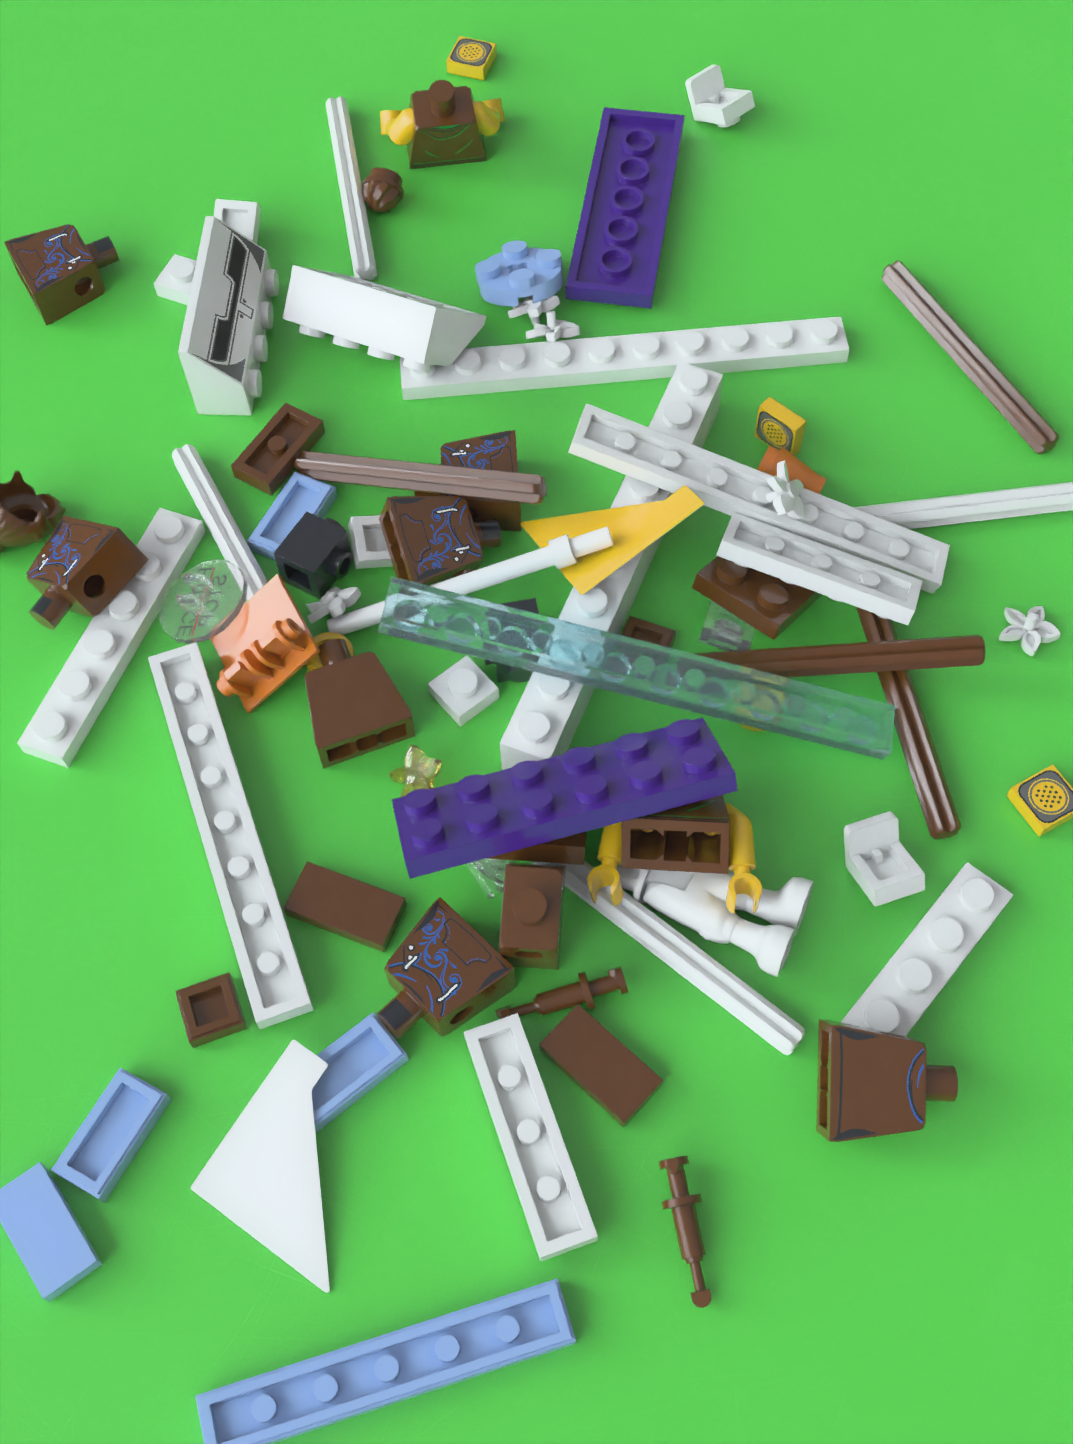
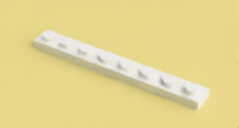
[568,403,950,594]
[148,642,314,1029]

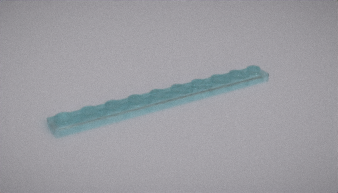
[378,576,895,760]

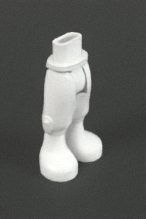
[617,865,814,977]

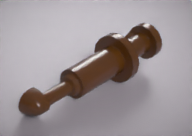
[495,966,629,1019]
[659,1156,711,1308]

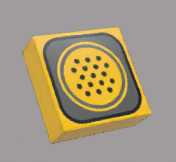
[446,36,497,80]
[754,397,806,455]
[1006,764,1073,837]

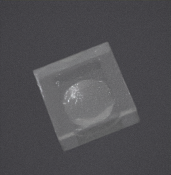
[699,600,755,651]

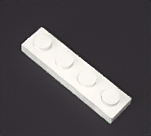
[716,512,923,625]
[841,862,1014,1036]
[464,1013,598,1262]

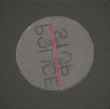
[159,559,248,644]

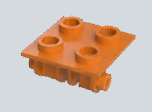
[209,574,320,713]

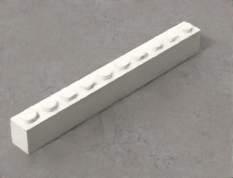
[500,362,723,770]

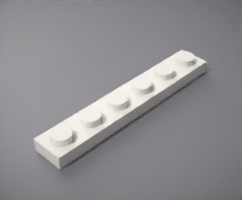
[17,508,206,768]

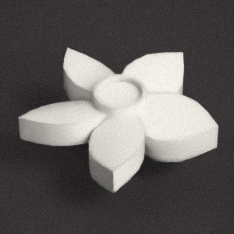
[508,295,560,325]
[526,311,580,342]
[766,460,805,520]
[306,586,361,624]
[998,606,1061,657]

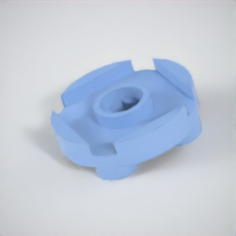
[475,240,563,307]

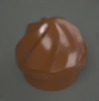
[362,167,404,213]

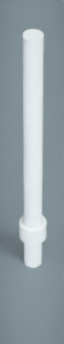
[327,526,614,635]

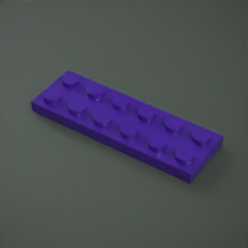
[565,107,685,309]
[392,717,738,879]

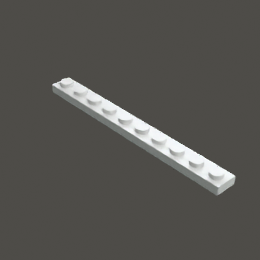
[400,317,849,400]

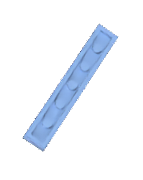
[195,1278,576,1444]

